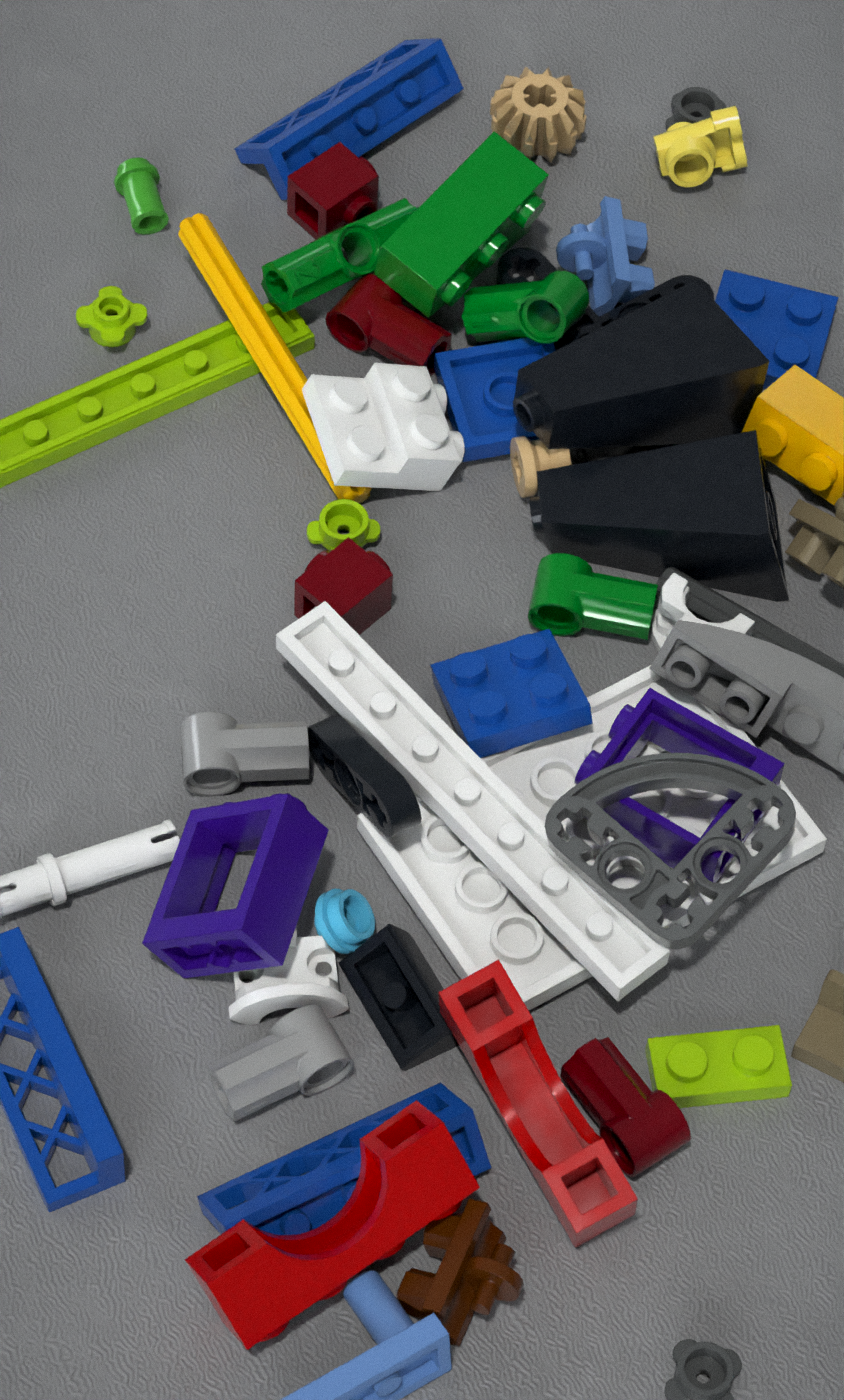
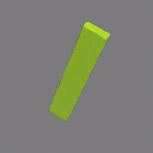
[0,302,315,488]

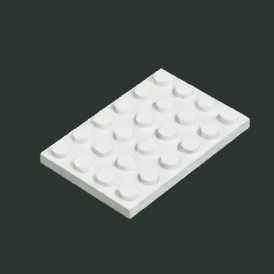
[356,665,827,1010]

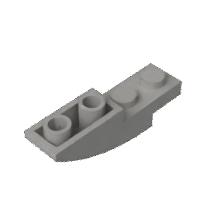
[649,620,844,774]

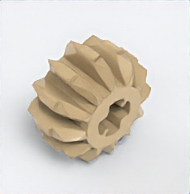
[490,66,587,163]

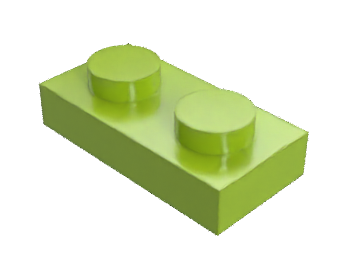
[645,1025,792,1108]

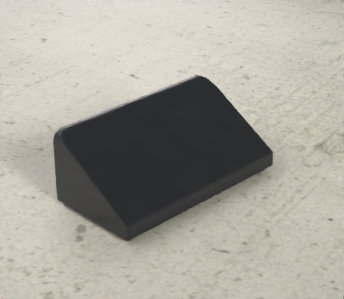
[338,923,459,1071]

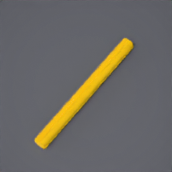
[179,213,372,503]

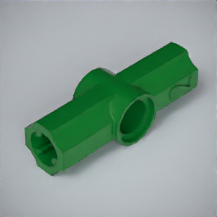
[261,198,418,313]

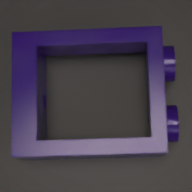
[574,688,785,883]
[142,793,329,978]

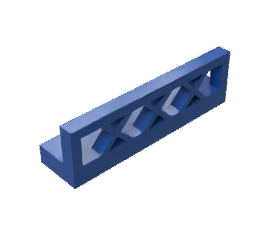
[234,38,464,200]
[0,927,126,1213]
[197,1082,491,1235]

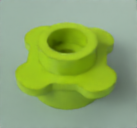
[76,286,147,347]
[307,499,380,551]

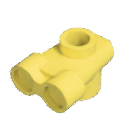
[653,106,748,188]

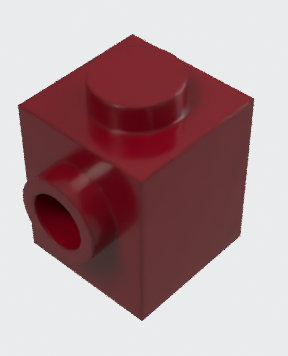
[287,142,379,240]
[294,537,393,635]

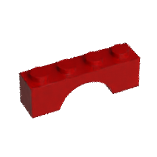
[438,959,638,1248]
[185,1100,480,1350]

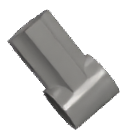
[180,711,309,797]
[207,1004,354,1122]

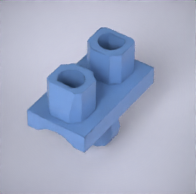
[556,196,655,316]

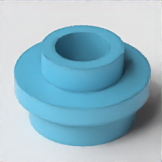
[314,889,375,954]

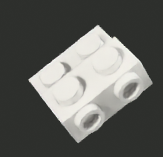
[302,363,465,491]

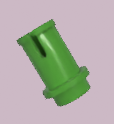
[114,157,169,235]

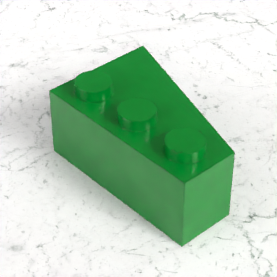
[374,131,549,318]

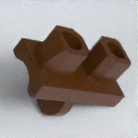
[397,1198,524,1347]

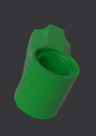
[462,270,589,344]
[528,553,658,640]

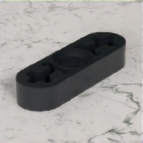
[307,714,422,838]

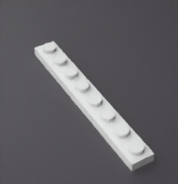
[276,601,670,1001]

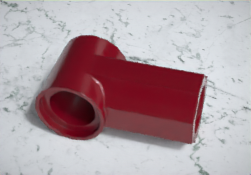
[325,274,452,377]
[560,1037,691,1177]

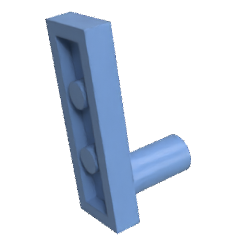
[281,1270,452,1400]

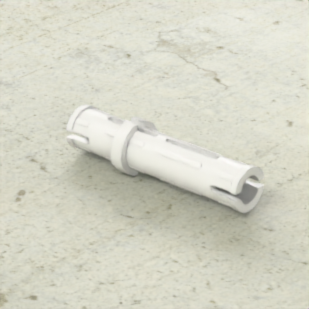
[0,819,180,919]

